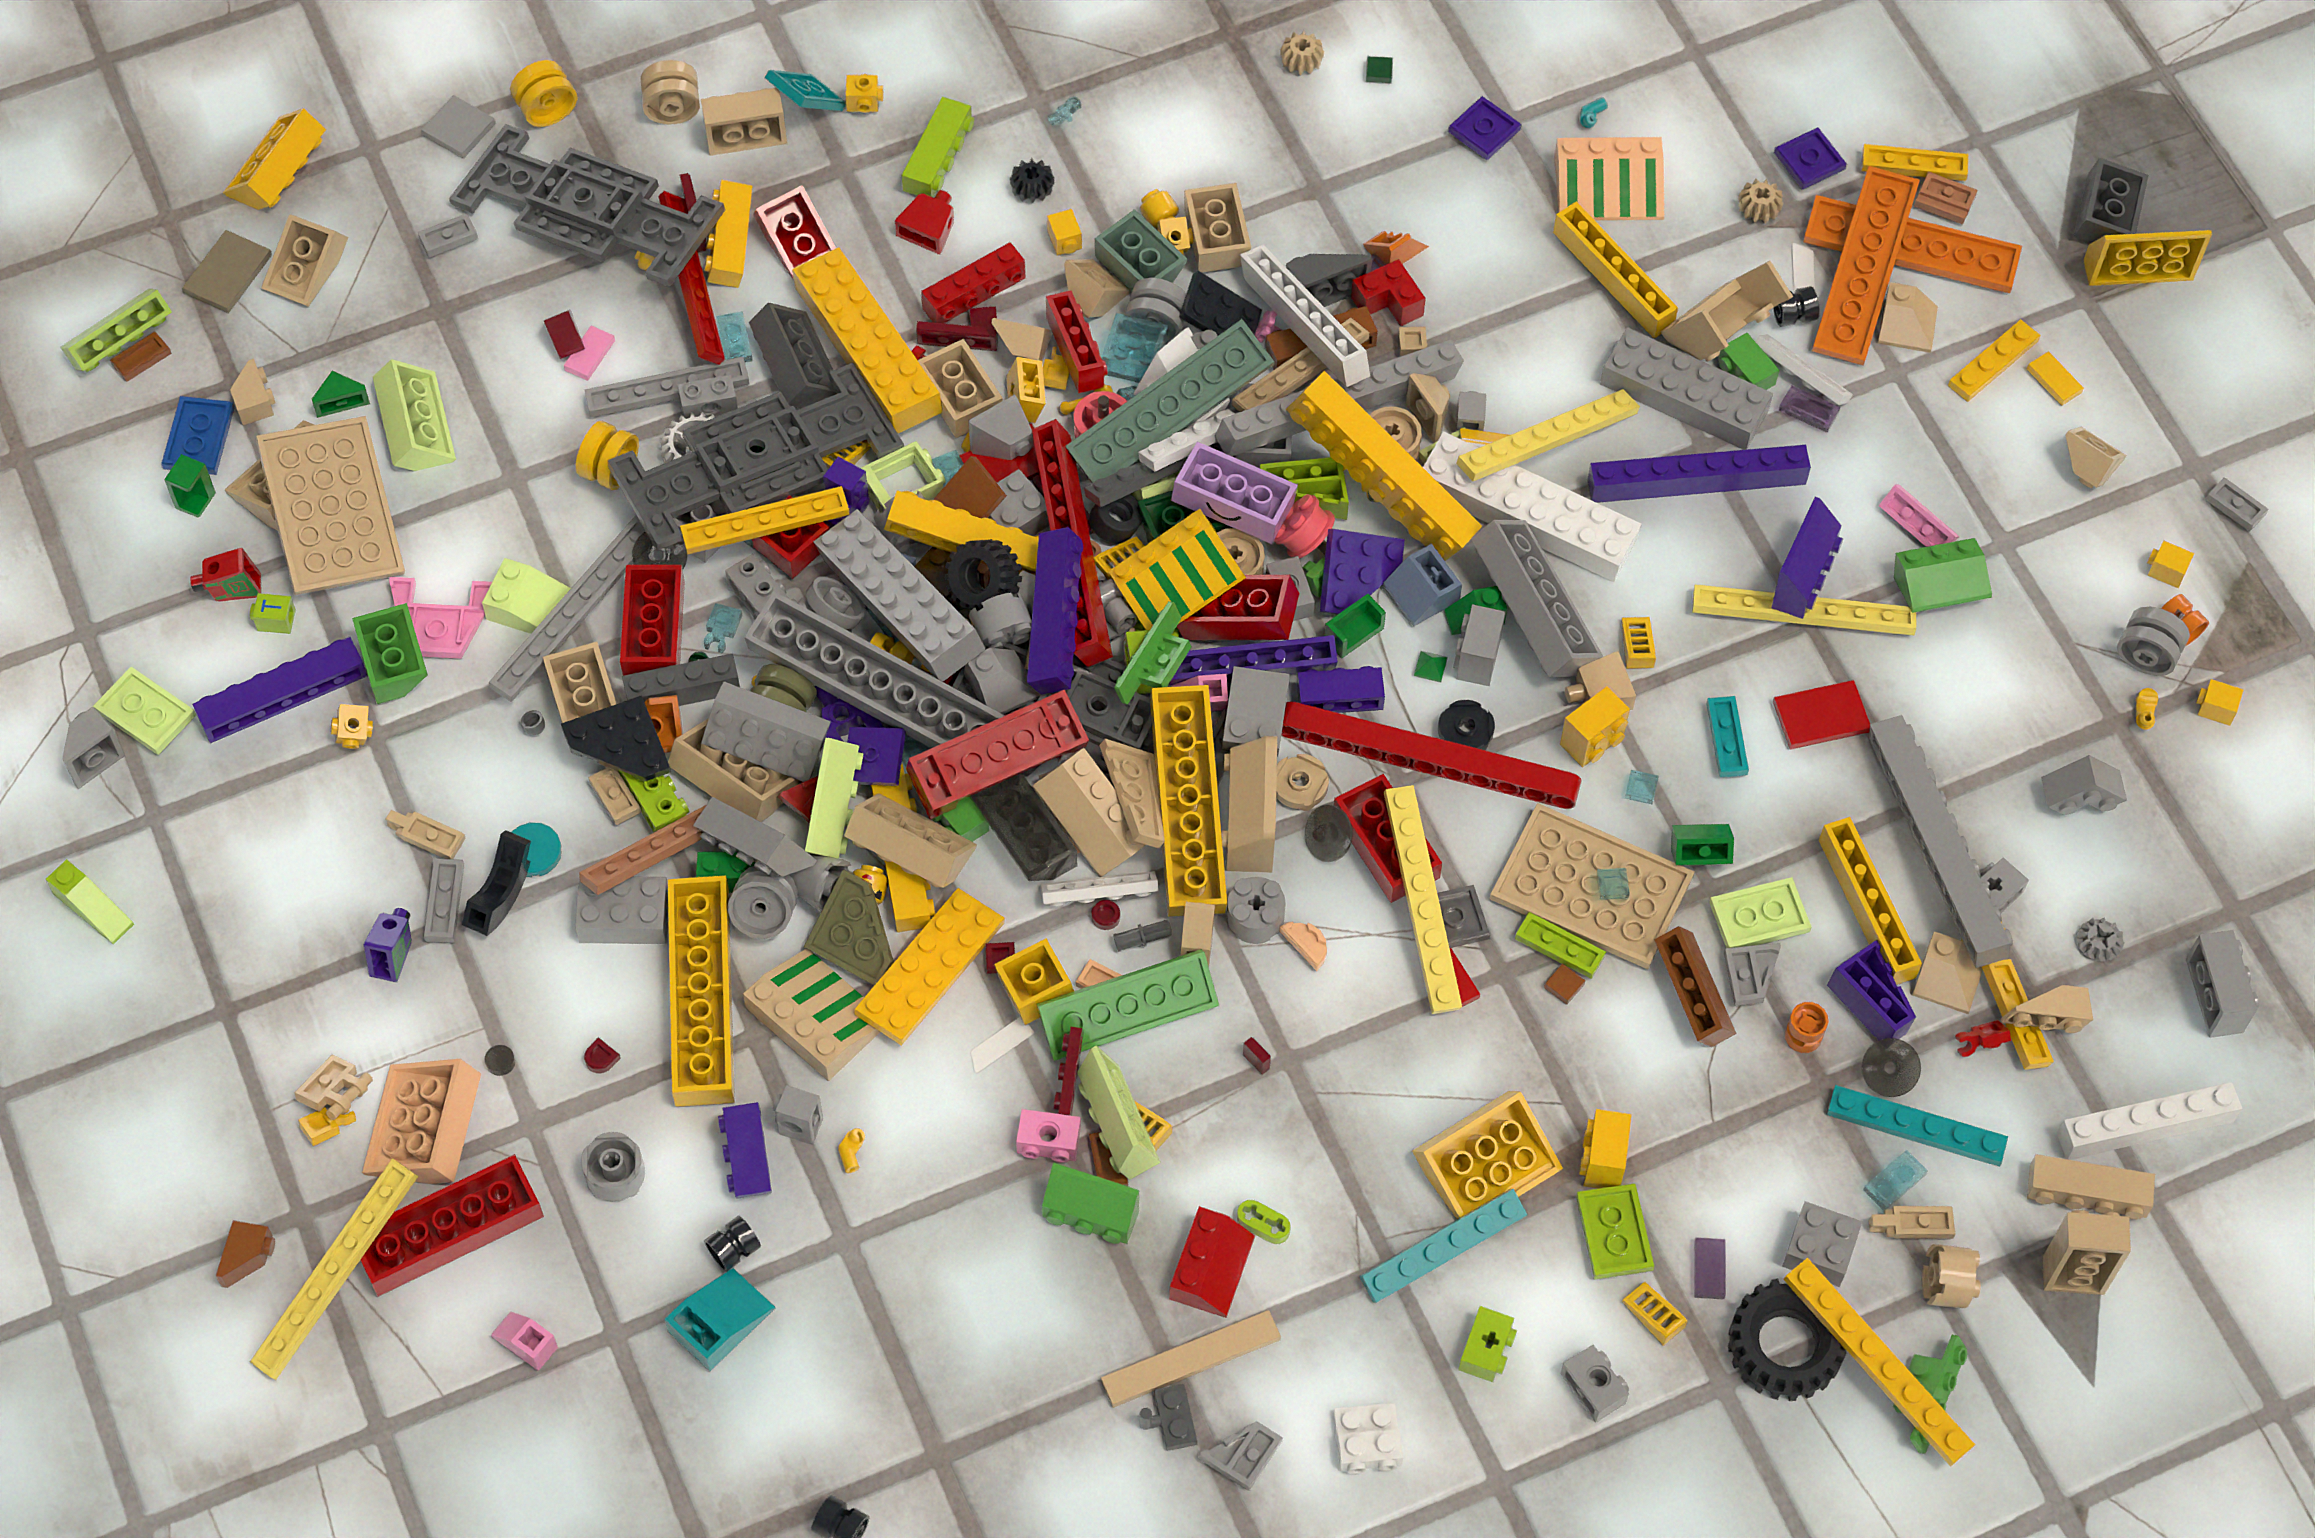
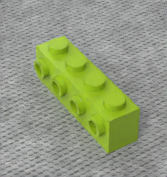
[901,96,974,197]
[60,288,172,372]
[618,770,690,833]

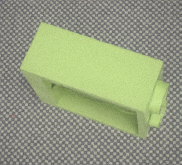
[861,441,946,513]

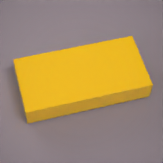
[2027,351,2084,406]

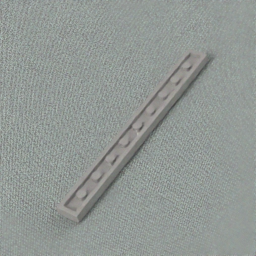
[489,515,652,702]

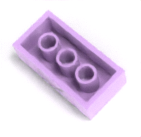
[1171,442,1298,544]

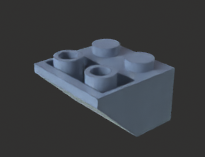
[1383,544,1462,626]

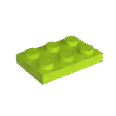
[1576,1183,1655,1280]

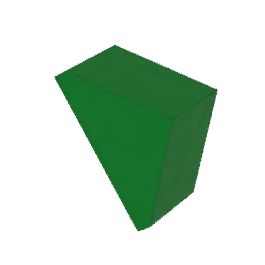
[312,370,370,418]

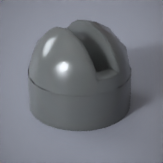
[521,710,545,735]

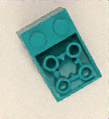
[664,1268,776,1371]

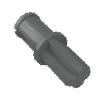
[1113,920,1172,952]

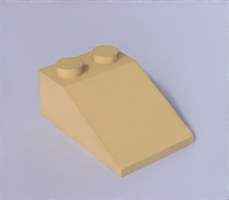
[261,214,348,307]

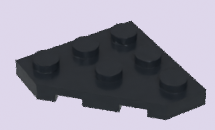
[561,695,671,782]

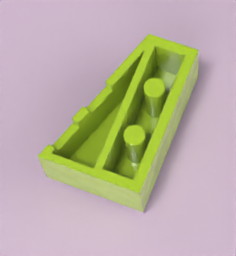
[1260,457,1349,520]

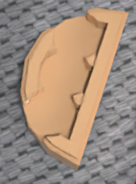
[1279,922,1327,971]

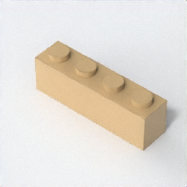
[2027,1154,2155,1219]

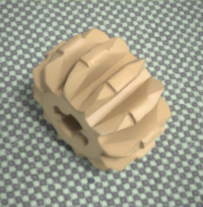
[1280,31,1324,76]
[1738,179,1783,224]

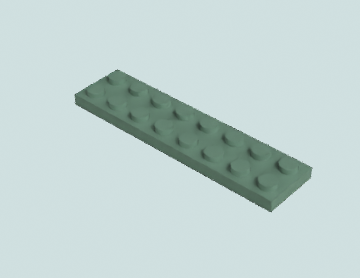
[1066,319,1274,483]

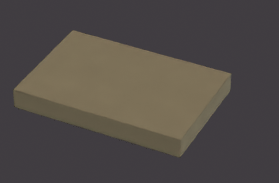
[182,230,272,313]

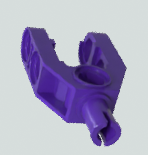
[814,685,884,742]

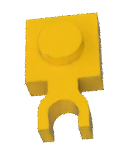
[1043,346,1070,390]
[298,1107,356,1146]

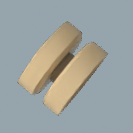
[640,60,700,125]
[1370,407,1422,461]
[1217,528,1265,575]

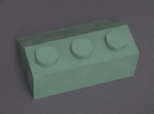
[1095,209,1187,291]

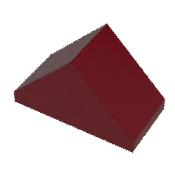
[544,310,585,359]

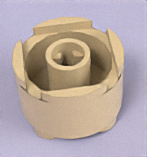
[1922,1244,1981,1308]

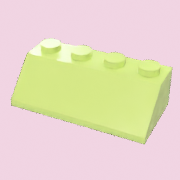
[373,359,456,471]
[805,738,863,858]
[1077,1046,1161,1179]

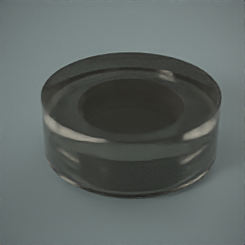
[485,1045,515,1076]

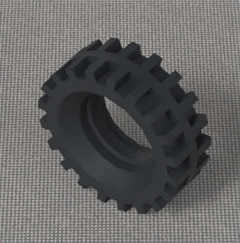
[1728,1278,1847,1401]

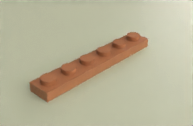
[579,805,706,895]

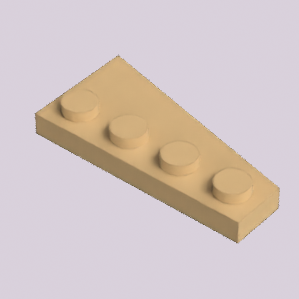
[1099,739,1165,848]

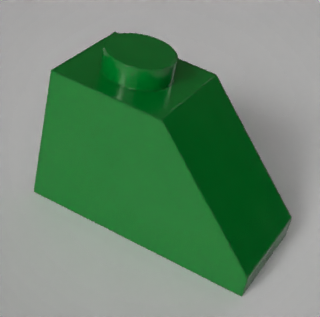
[1444,585,1507,636]

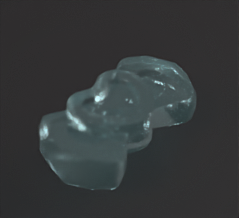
[1048,96,1082,125]

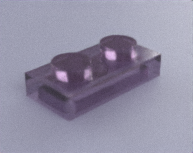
[1779,385,1841,433]

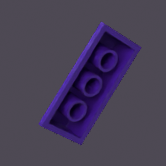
[1771,497,1843,619]

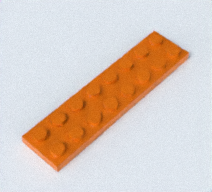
[1812,166,1920,366]
[1803,195,2022,293]

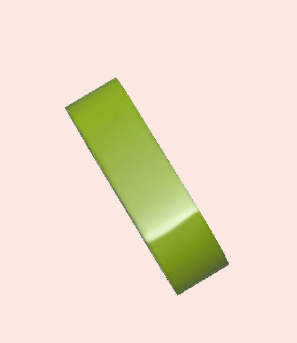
[1237,1200,1291,1244]

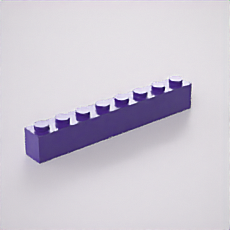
[1587,444,1811,503]

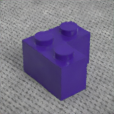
[823,456,870,529]

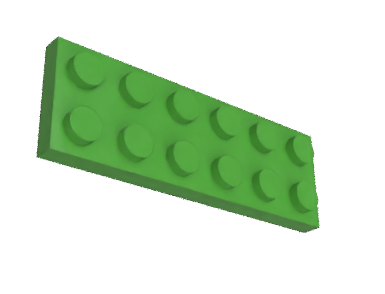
[1036,949,1219,1061]

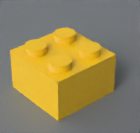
[1560,686,1630,768]
[994,938,1074,1025]
[1579,1109,1632,1189]

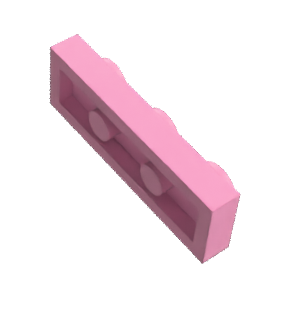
[1879,484,1959,547]

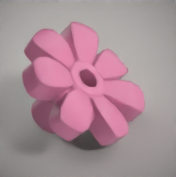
[1255,311,1282,343]

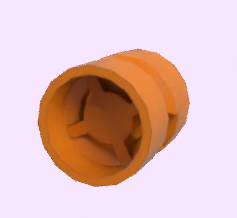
[2161,594,2209,646]
[1785,1002,1829,1053]

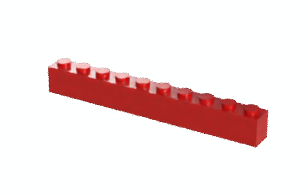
[1032,419,1113,667]

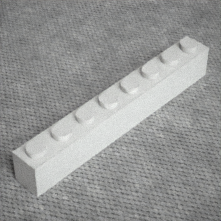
[1240,245,1370,387]

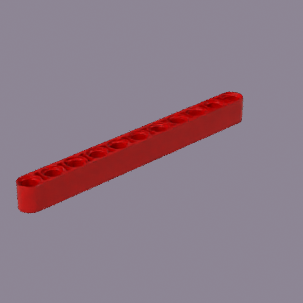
[1281,702,1582,809]

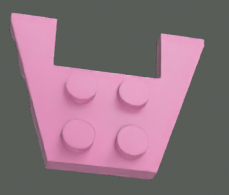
[389,577,492,659]

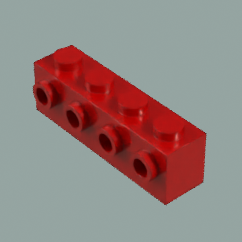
[921,242,1026,323]
[1046,290,1108,393]

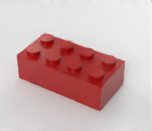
[620,565,685,676]
[1177,575,1300,640]
[1333,773,1442,903]

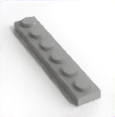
[584,357,750,417]

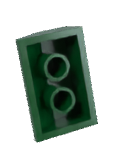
[1138,490,1233,544]

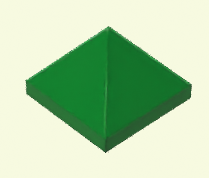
[1414,651,1448,682]

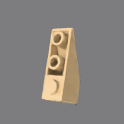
[2001,985,2093,1033]

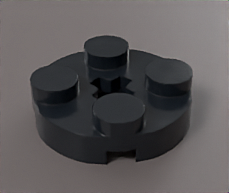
[1438,700,1495,750]

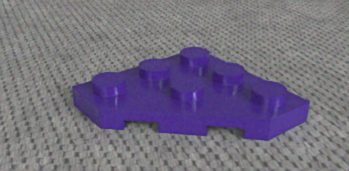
[1320,529,1405,614]

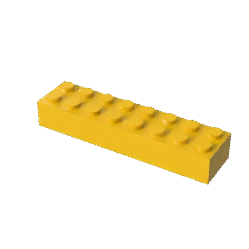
[792,247,943,434]
[1286,371,1482,561]
[1150,685,1227,917]
[668,876,735,1107]

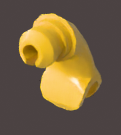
[2135,688,2158,730]

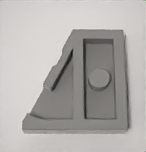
[1724,943,1781,1006]
[1199,1421,1283,1491]

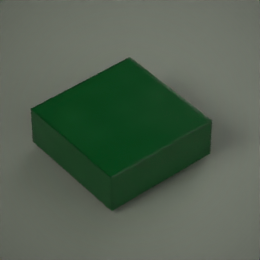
[1366,56,1393,84]

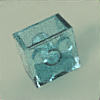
[1102,313,1168,383]

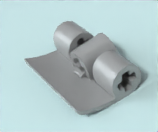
[1095,565,1138,640]

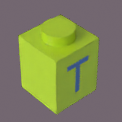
[250,593,296,634]

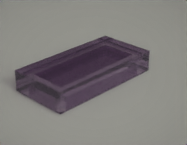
[1694,1237,1726,1300]

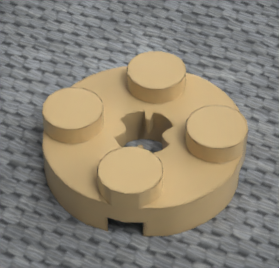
[1276,754,1329,811]

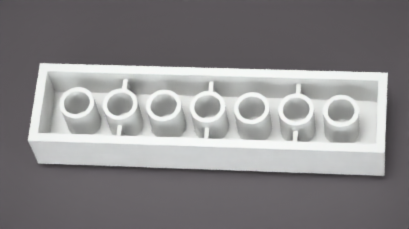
[1423,431,1642,582]

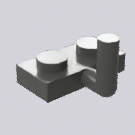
[1140,1384,1197,1451]

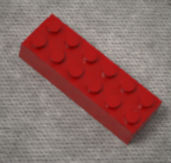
[360,1154,544,1297]

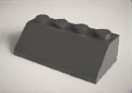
[748,302,838,409]

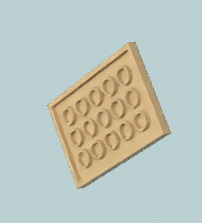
[256,416,405,595]
[1490,803,1695,969]

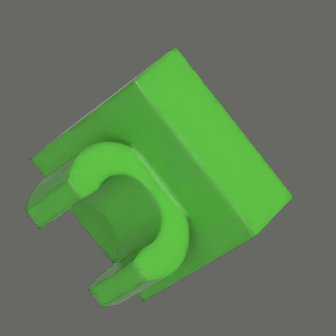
[1302,557,1325,597]

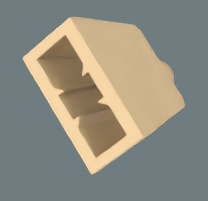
[1565,651,1636,710]

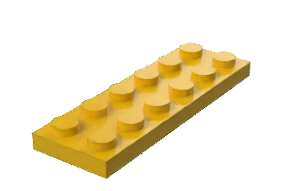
[854,888,1005,1046]

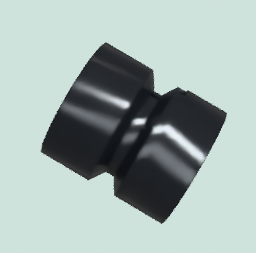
[1773,286,1820,327]
[704,1215,761,1272]
[811,1495,870,1538]

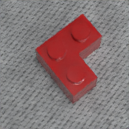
[1351,259,1426,326]

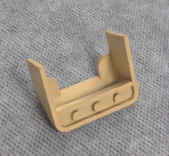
[1661,261,1793,362]
[1222,736,1277,873]

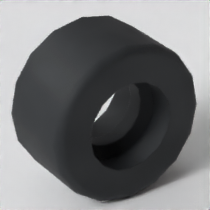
[1089,494,1142,544]

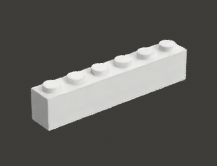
[2057,1082,2243,1160]

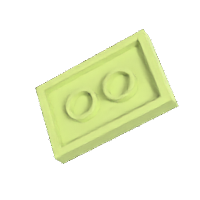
[93,667,196,755]
[1709,877,1812,948]

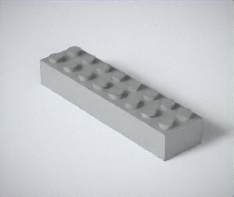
[813,509,985,682]

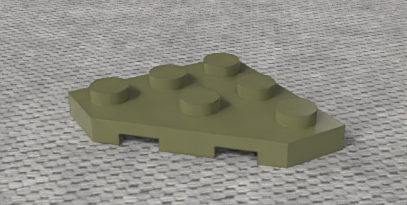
[804,870,894,986]

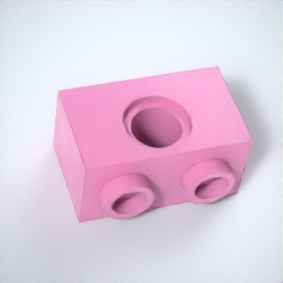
[1016,1109,1081,1163]

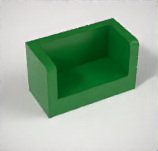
[164,454,216,518]
[1324,594,1386,659]

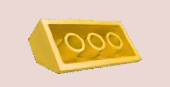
[223,108,326,210]

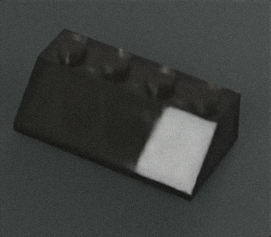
[969,773,1077,881]

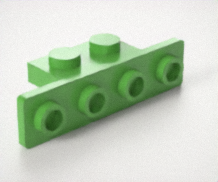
[1115,601,1192,704]
[1893,1334,1967,1454]

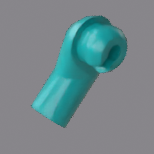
[1579,97,1608,129]

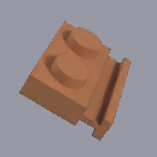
[1914,172,1978,224]

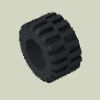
[945,539,1022,611]

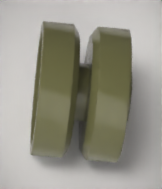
[750,664,817,712]

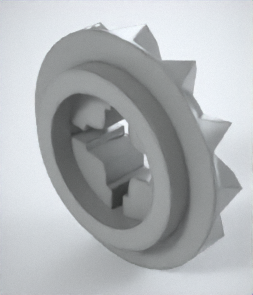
[2077,917,2125,961]

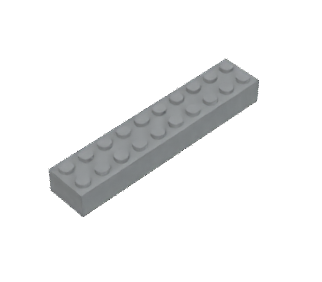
[744,591,1005,748]

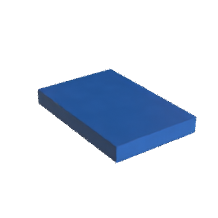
[161,396,235,475]

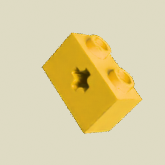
[1006,357,1046,423]

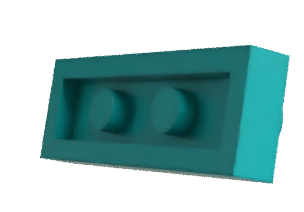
[1706,696,1749,778]

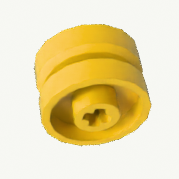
[510,60,578,127]
[575,421,639,490]

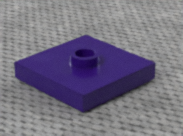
[1448,96,1522,160]
[1774,127,1847,190]
[847,727,906,786]

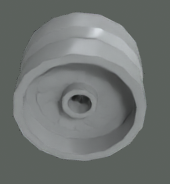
[1123,278,1186,343]
[797,577,865,633]
[2117,607,2190,676]
[728,866,798,939]

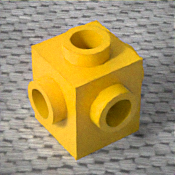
[846,74,884,113]
[1156,216,1193,255]
[331,704,373,749]

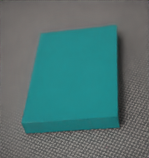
[764,70,846,111]

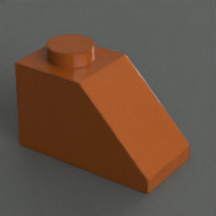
[216,1220,275,1288]

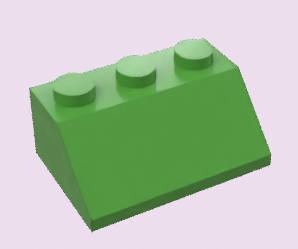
[1894,538,1992,613]
[352,603,428,704]
[1042,1163,1139,1244]

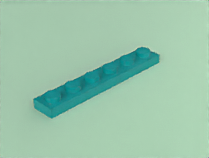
[1827,1085,2008,1167]
[1359,1189,1527,1303]

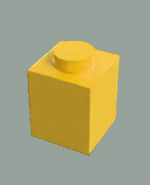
[1047,209,1082,255]
[2147,540,2195,588]
[2196,679,2244,726]

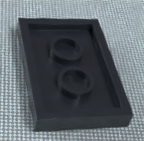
[1179,270,1263,336]

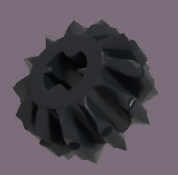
[1010,158,1055,204]

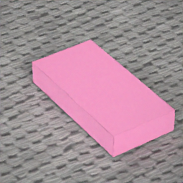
[564,326,615,381]

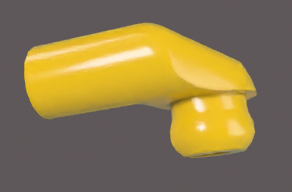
[838,1128,865,1173]

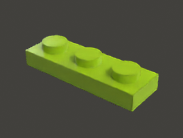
[1515,912,1606,979]

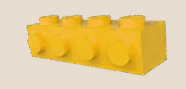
[704,180,752,288]

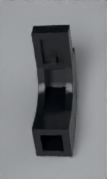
[462,830,531,936]

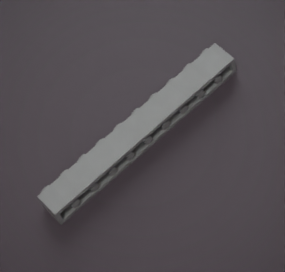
[1215,340,1464,456]
[1869,715,2013,968]

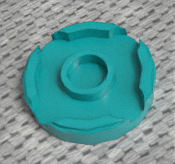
[512,822,562,877]

